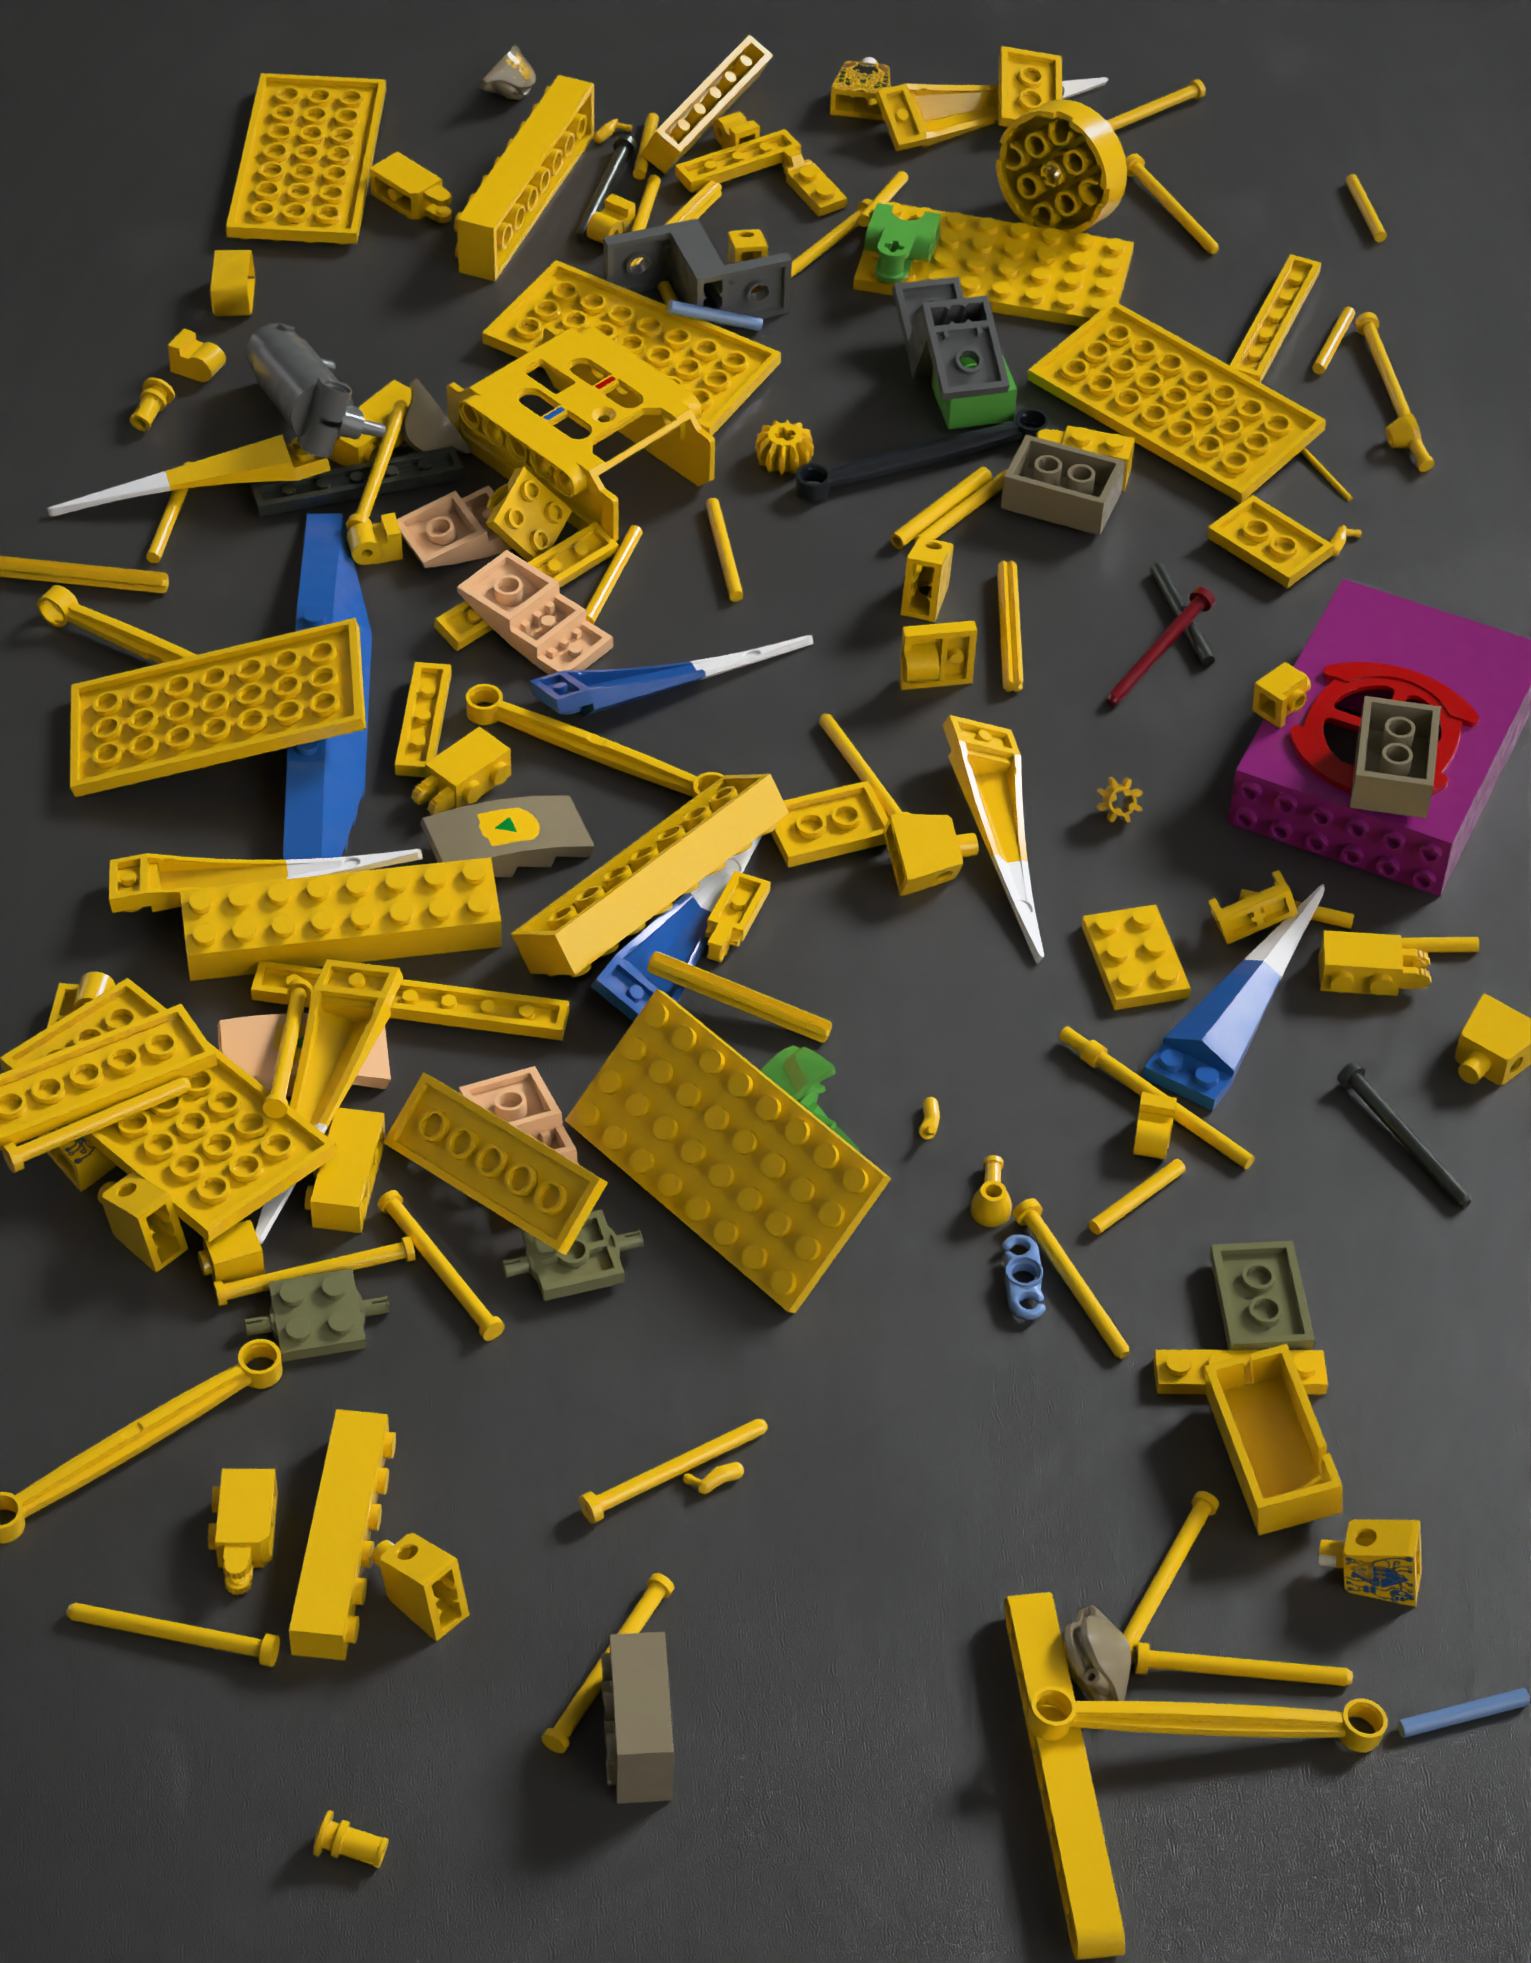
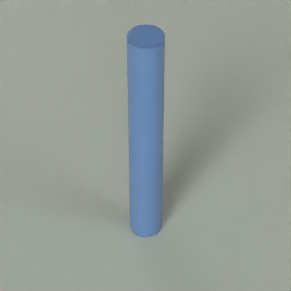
[667,300,763,331]
[1397,1688,1530,1738]

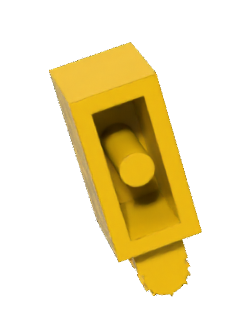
[1036,425,1135,491]
[411,727,511,815]
[1318,930,1432,996]

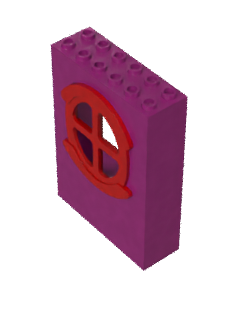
[1227,579,1531,896]

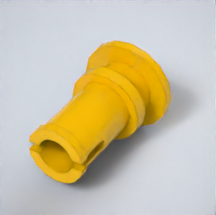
[130,377,175,431]
[313,1810,389,1868]

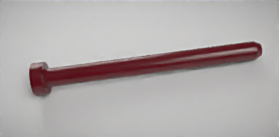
[1106,587,1216,707]

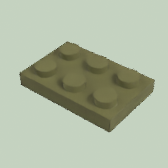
[1209,1240,1315,1350]

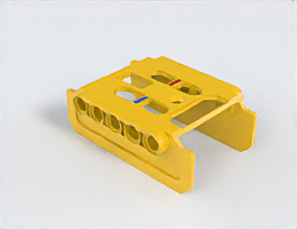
[446,326,715,541]

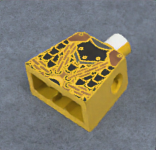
[830,57,891,121]

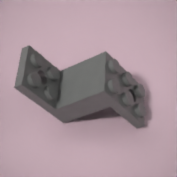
[603,218,792,328]
[892,277,1010,400]

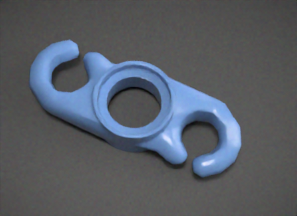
[1002,1234,1046,1320]

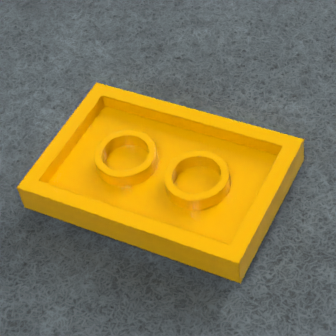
[998,46,1062,127]
[1206,495,1334,588]
[771,781,888,868]
[1081,904,1191,1010]

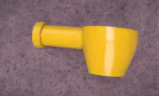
[1385,413,1435,472]
[970,1155,1012,1227]

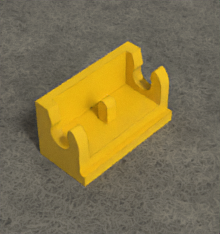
[1208,870,1298,945]

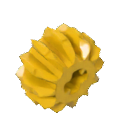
[755,419,814,476]

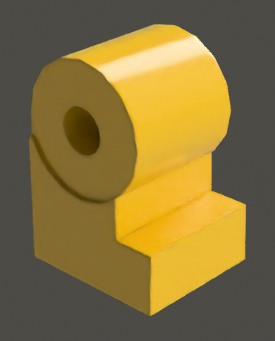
[713,112,760,149]
[586,194,635,244]
[168,329,226,382]
[346,512,403,565]
[1133,1092,1177,1160]

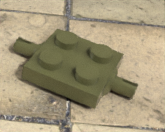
[502,1209,644,1301]
[244,1269,390,1362]

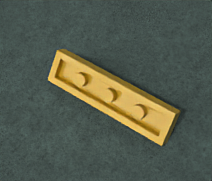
[675,129,801,193]
[395,662,452,777]
[1153,1350,1328,1394]

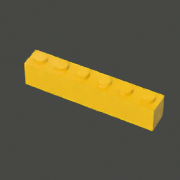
[641,35,773,174]
[289,1409,396,1660]

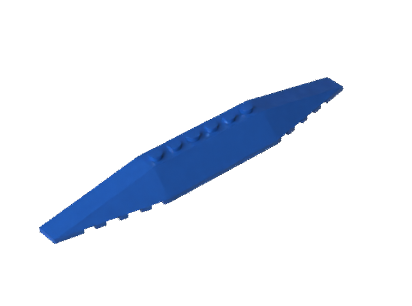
[283,514,372,860]

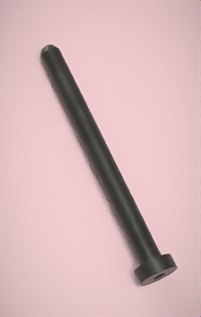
[576,134,637,240]
[1337,1062,1472,1208]

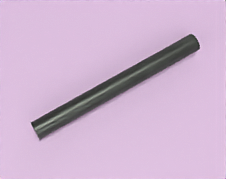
[1150,563,1215,667]

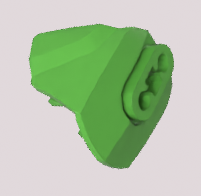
[760,1045,861,1153]

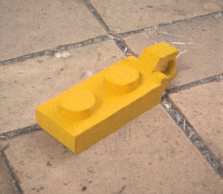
[782,147,847,217]
[705,871,771,962]

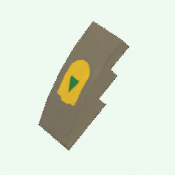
[420,795,595,878]

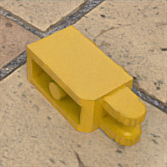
[369,151,452,224]
[208,1469,278,1596]

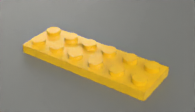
[0,1004,217,1151]
[383,1072,608,1255]

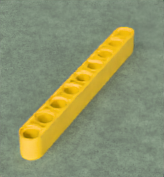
[1004,1592,1125,1960]

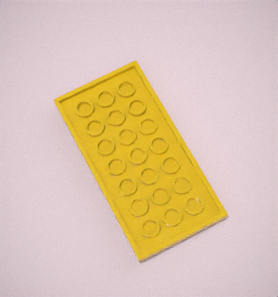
[226,73,386,245]
[853,202,1134,327]
[482,260,781,436]
[1028,300,1326,503]
[70,618,366,797]
[0,978,337,1242]
[565,989,892,1314]

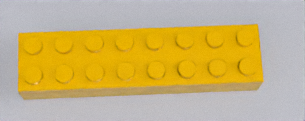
[454,75,594,282]
[511,774,789,977]
[180,857,501,981]

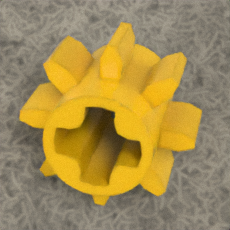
[1096,777,1143,823]

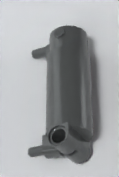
[246,323,386,458]

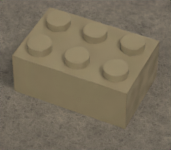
[1001,434,1125,535]
[1350,696,1441,819]
[601,1632,674,1804]

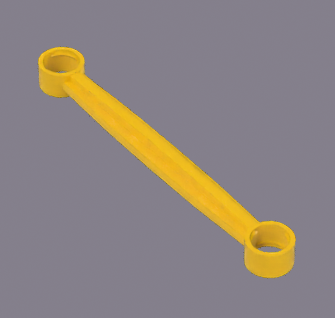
[37,585,197,664]
[466,684,724,798]
[0,1339,282,1544]
[1025,1686,1388,1752]

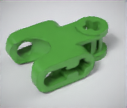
[865,203,942,283]

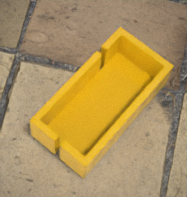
[1204,1344,1343,1535]

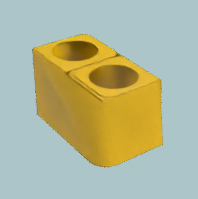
[210,250,255,317]

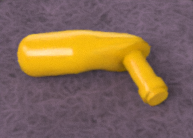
[593,119,633,144]
[1330,525,1362,556]
[919,1097,940,1140]
[683,1462,744,1494]

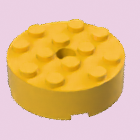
[996,99,1127,235]

